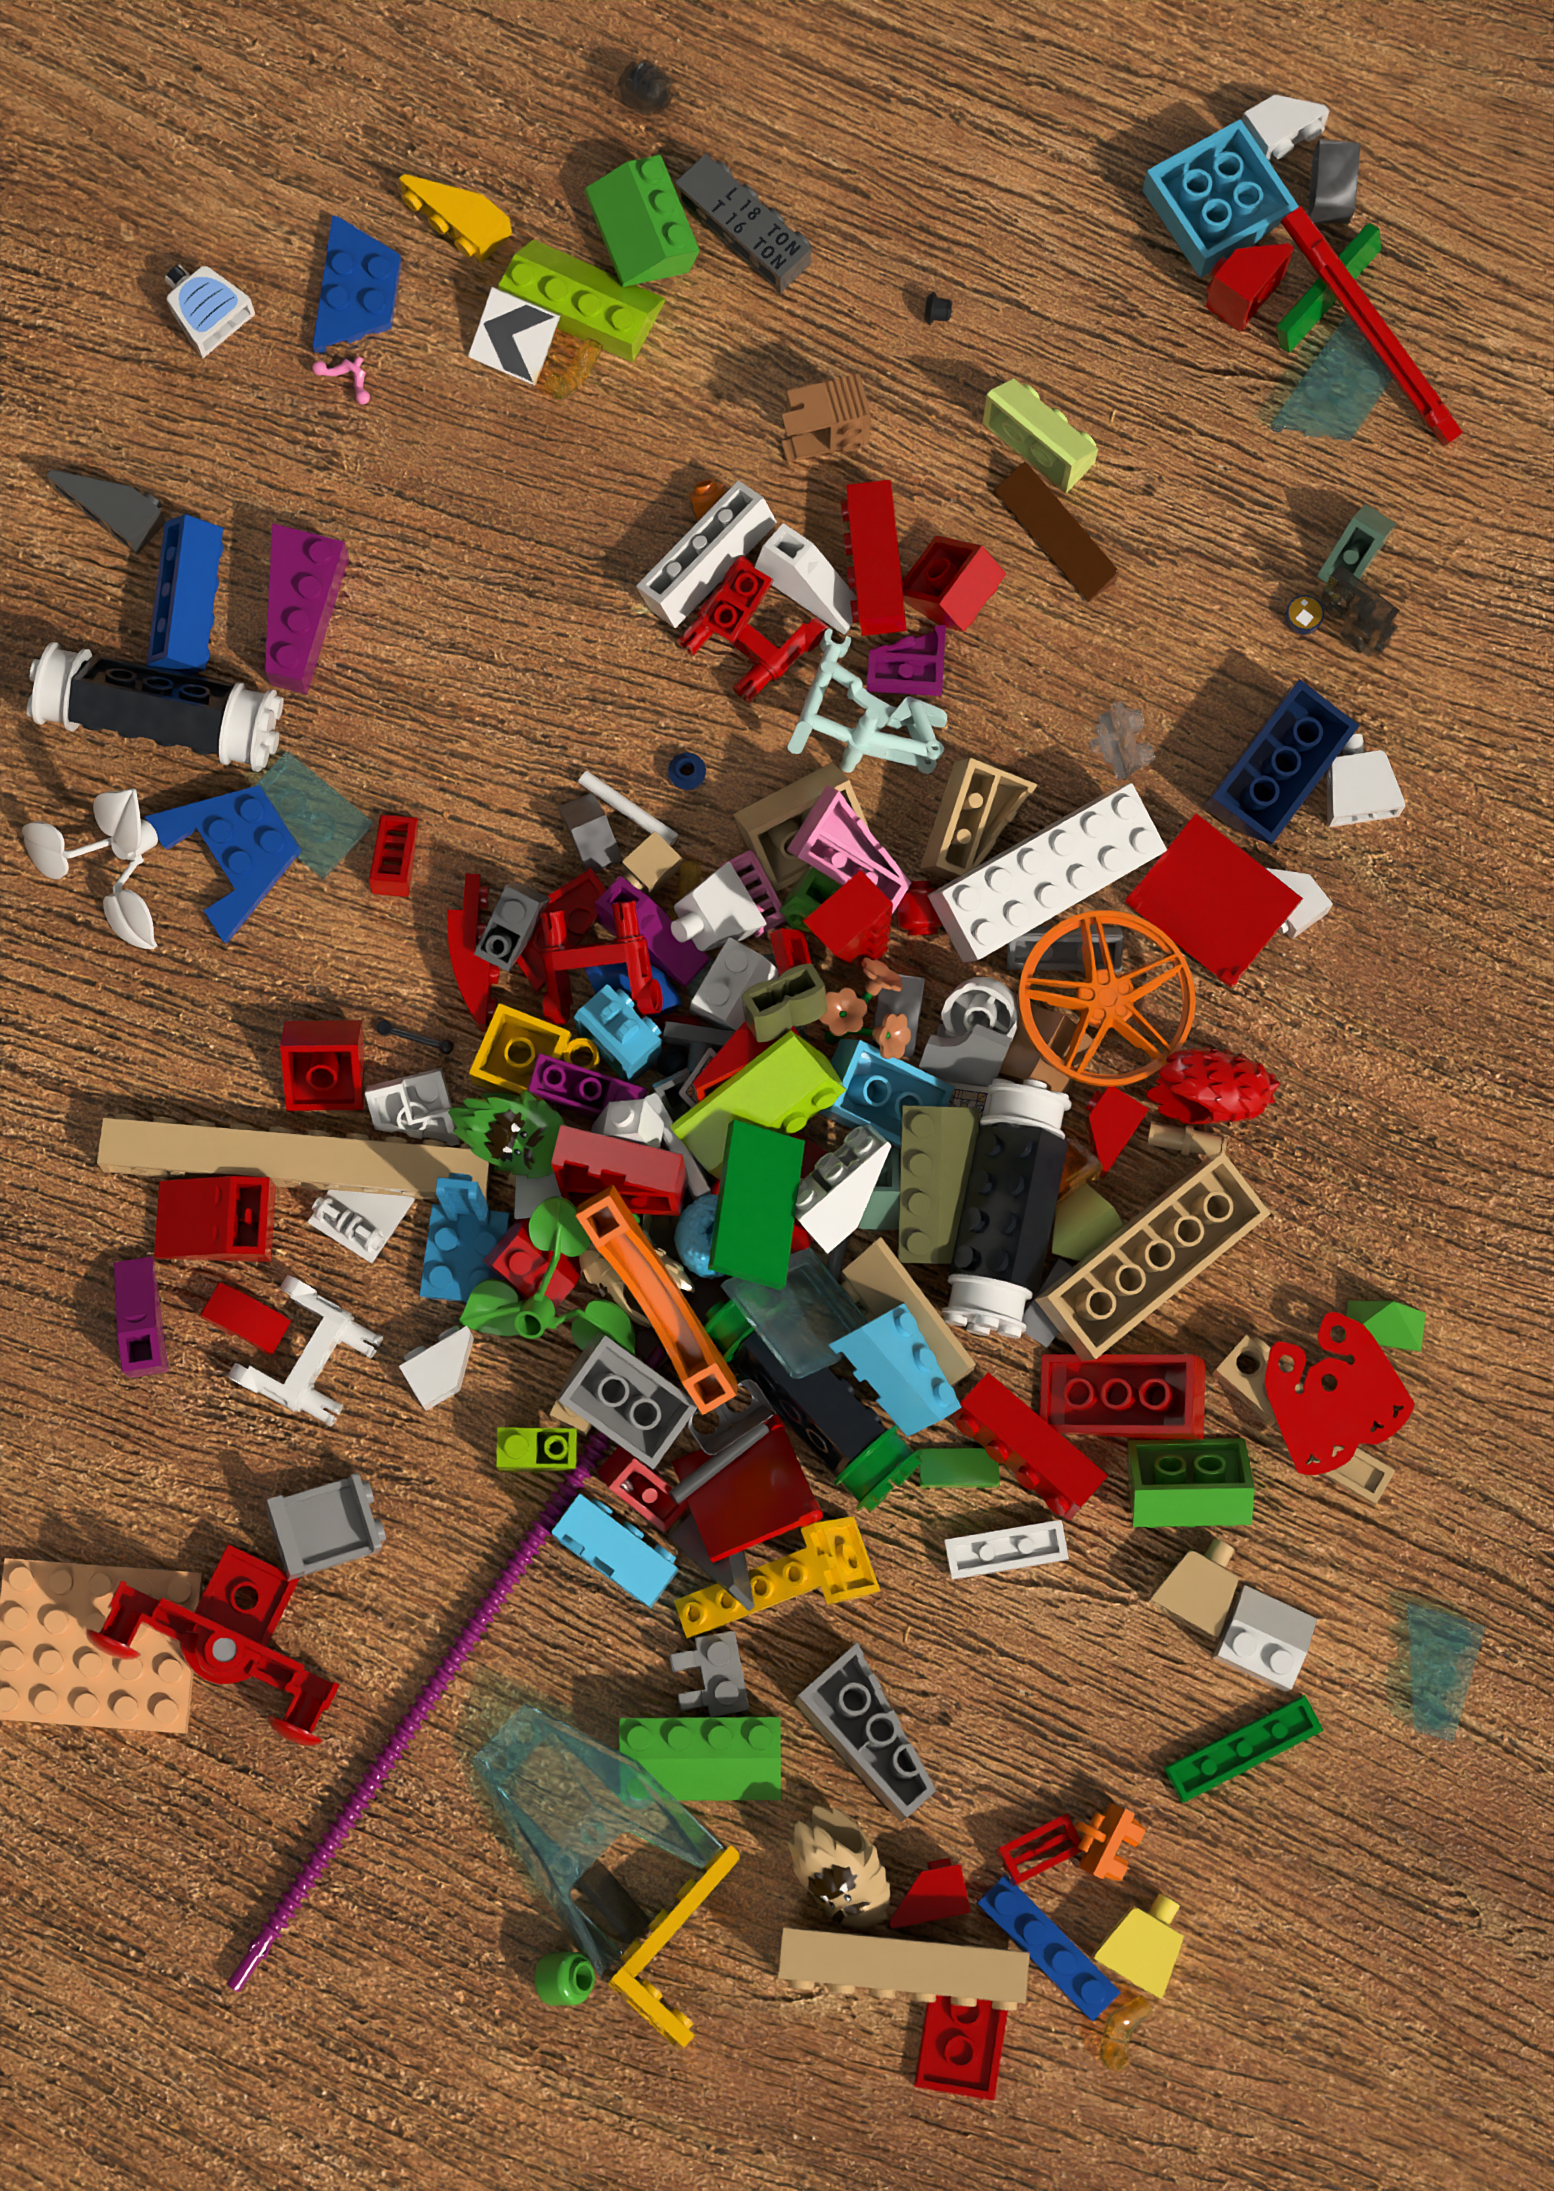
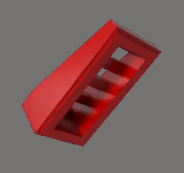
[369,814,419,897]

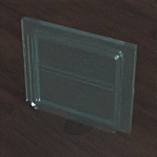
[721,1247,868,1379]

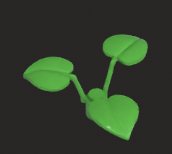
[459,1196,636,1356]

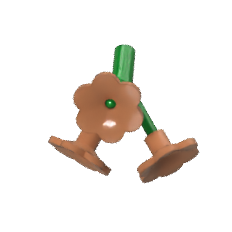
[819,958,911,1059]

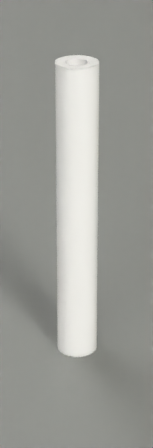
[578,771,679,846]

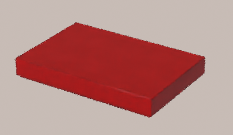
[914,1995,1008,2101]

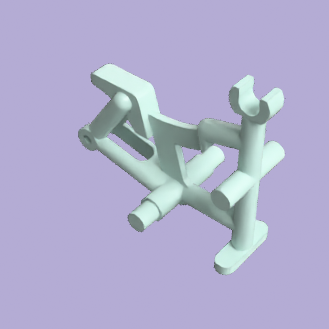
[787,628,947,774]

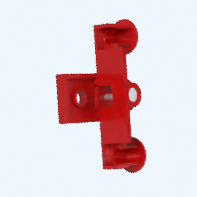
[85,1544,340,1746]

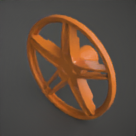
[1018,910,1196,1087]

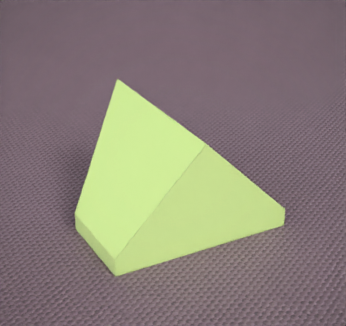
[1052,1183,1124,1261]

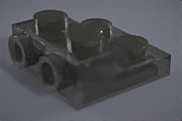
[1320,565,1400,657]

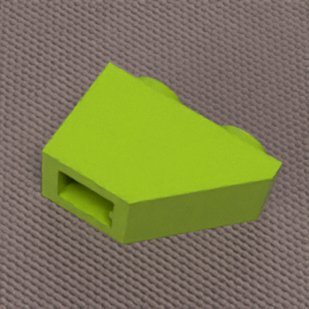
[496,1427,577,1472]

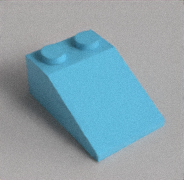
[818,1039,955,1148]

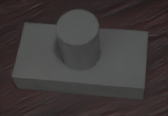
[663,1021,735,1074]

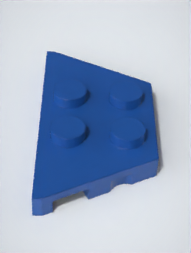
[313,216,402,353]

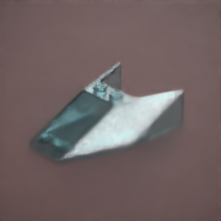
[471,1703,724,1976]

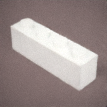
[636,480,777,628]

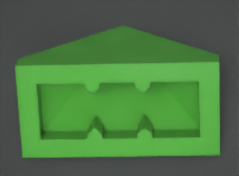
[1342,1301,1426,1352]

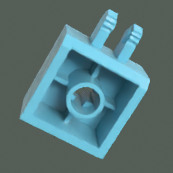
[574,984,663,1084]

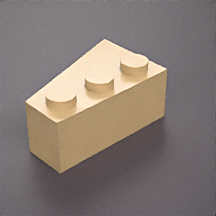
[920,758,1038,881]

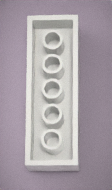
[927,783,1167,963]

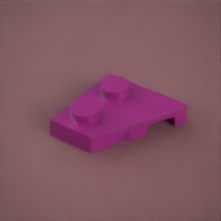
[867,625,946,696]

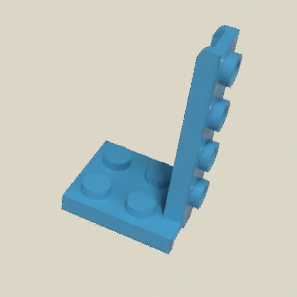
[420,1173,510,1303]

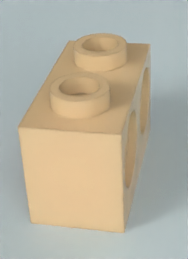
[1211,1335,1304,1427]

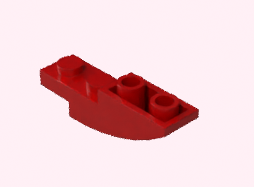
[447,873,500,1032]

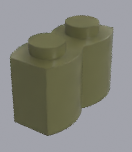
[741,964,828,1042]

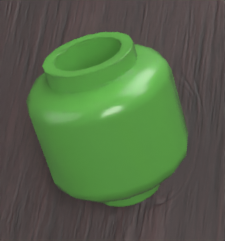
[534,1952,595,2006]

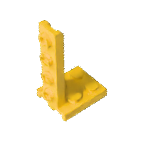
[674,1516,880,1638]
[608,1845,739,2051]

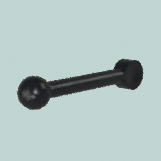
[377,1020,454,1054]

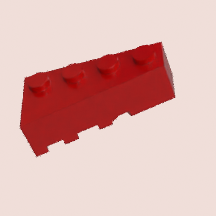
[803,870,893,967]

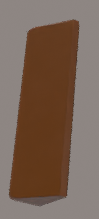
[994,462,1119,602]

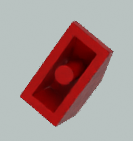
[1085,1086,1149,1179]
[597,1446,689,1533]
[888,1857,971,1929]

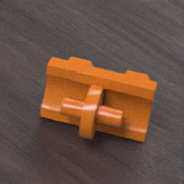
[1074,1803,1146,1881]

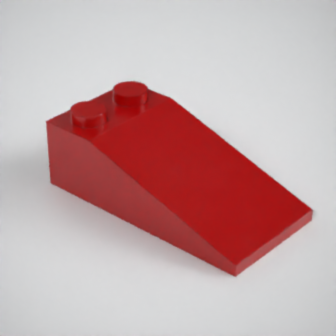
[1040,1354,1206,1440]

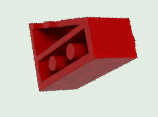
[551,1125,688,1216]

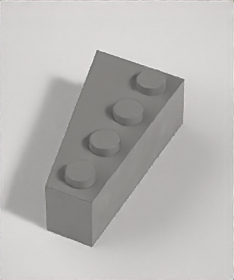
[794,1642,936,1823]

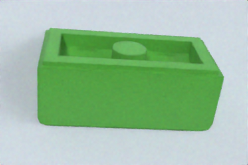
[919,1448,1000,1488]

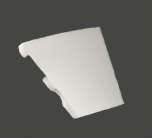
[365,1068,460,1146]

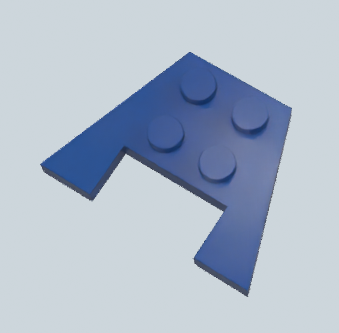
[145,785,302,944]

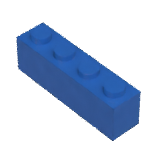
[146,514,223,675]

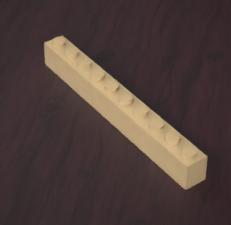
[97,1114,492,1205]

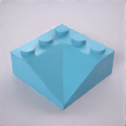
[1142,119,1299,278]

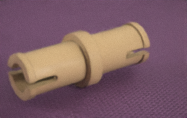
[1147,1121,1228,1156]

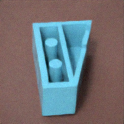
[829,1303,962,1437]
[551,1494,679,1609]

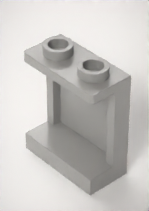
[265,1472,386,1581]

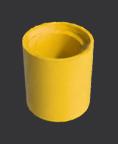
[564,1038,600,1073]

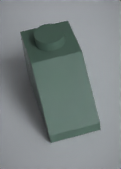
[1317,504,1397,597]
[859,1147,900,1231]

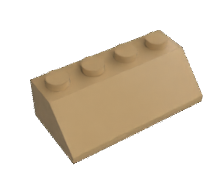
[840,1238,976,1388]

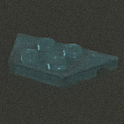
[1270,315,1392,441]

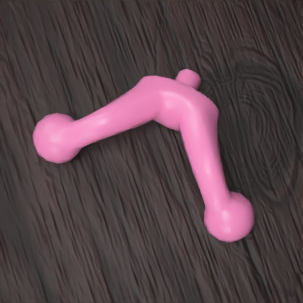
[312,356,370,404]

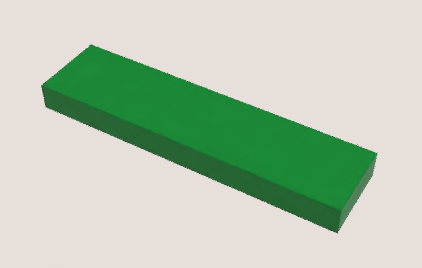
[1276,223,1381,354]
[1163,1695,1324,1804]

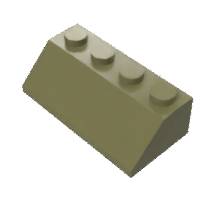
[897,1106,979,1264]

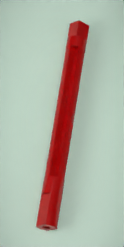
[1280,206,1464,447]

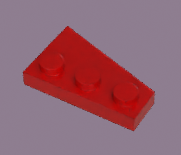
[516,868,606,994]

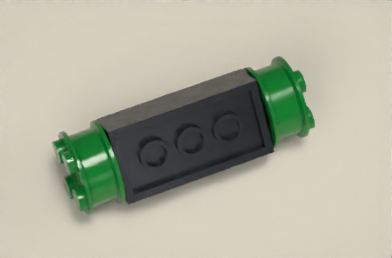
[702,1280,922,1513]

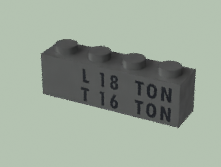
[675,154,811,293]

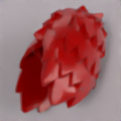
[1146,1046,1280,1124]

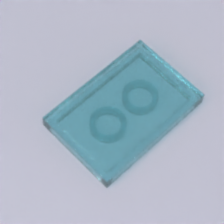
[255,751,373,880]

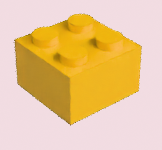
[469,1003,572,1103]

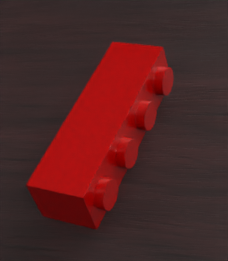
[841,479,907,636]
[950,1372,1108,1521]

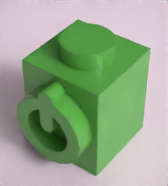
[779,867,842,932]

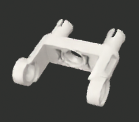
[227,1274,383,1427]

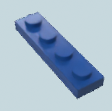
[977,1874,1121,2022]

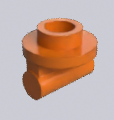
[689,479,726,521]

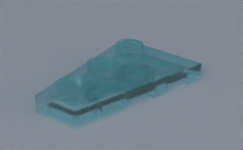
[1407,1603,1486,1743]

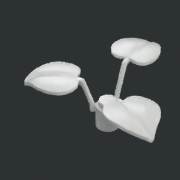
[22,788,158,949]

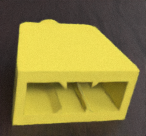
[1091,1893,1184,1999]

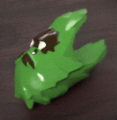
[448,1090,568,1179]

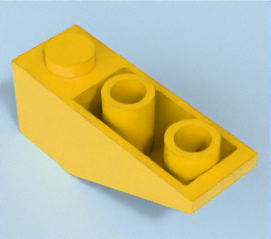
[399,174,512,263]

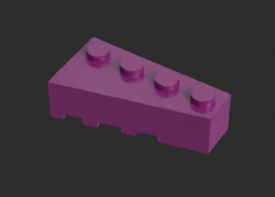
[265,523,349,695]

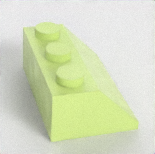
[982,379,1098,494]

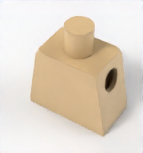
[1147,1538,1239,1640]

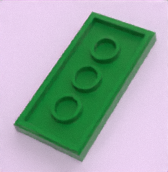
[708,1119,805,1290]

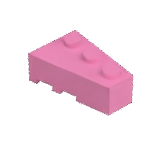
[787,785,911,914]

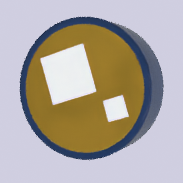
[1285,595,1324,635]

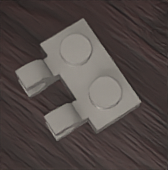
[670,1631,750,1718]

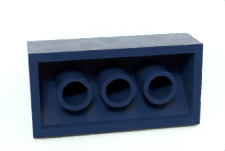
[1202,679,1360,845]

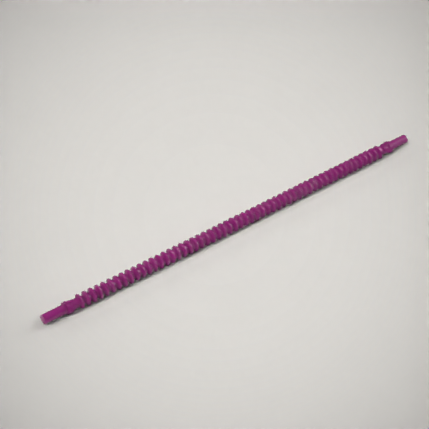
[226,1346,667,1992]

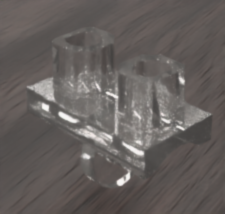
[1088,702,1155,780]

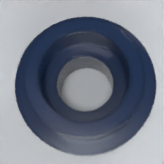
[668,753,706,790]

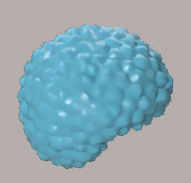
[674,1194,724,1279]

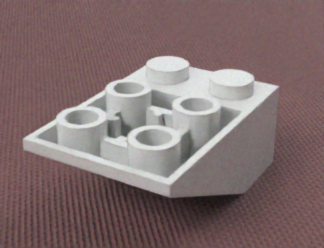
[795,1123,891,1254]

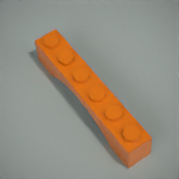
[575,1185,738,1415]

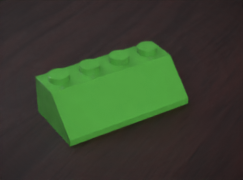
[619,1717,781,1801]

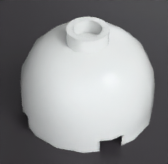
[941,977,1020,1039]

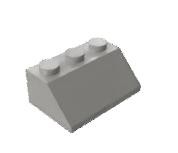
[557,1332,698,1470]

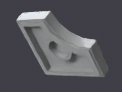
[918,1024,1012,1087]

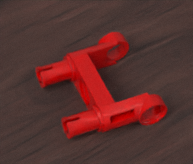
[676,556,829,704]
[539,900,663,1025]

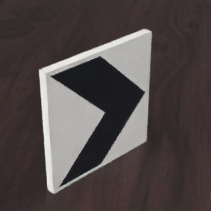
[468,287,561,385]

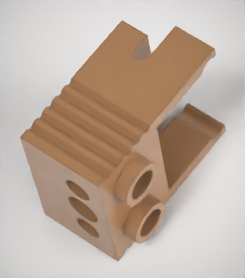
[781,373,871,463]

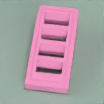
[719,850,788,938]

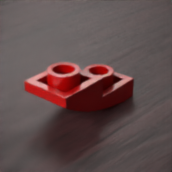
[700,560,774,643]
[199,1282,291,1355]

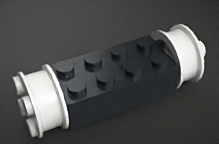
[27,642,284,772]
[941,1079,1071,1339]

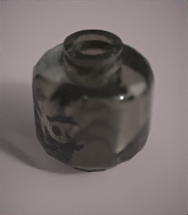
[618,60,674,116]

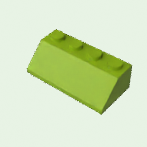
[498,239,665,363]
[670,1030,847,1180]

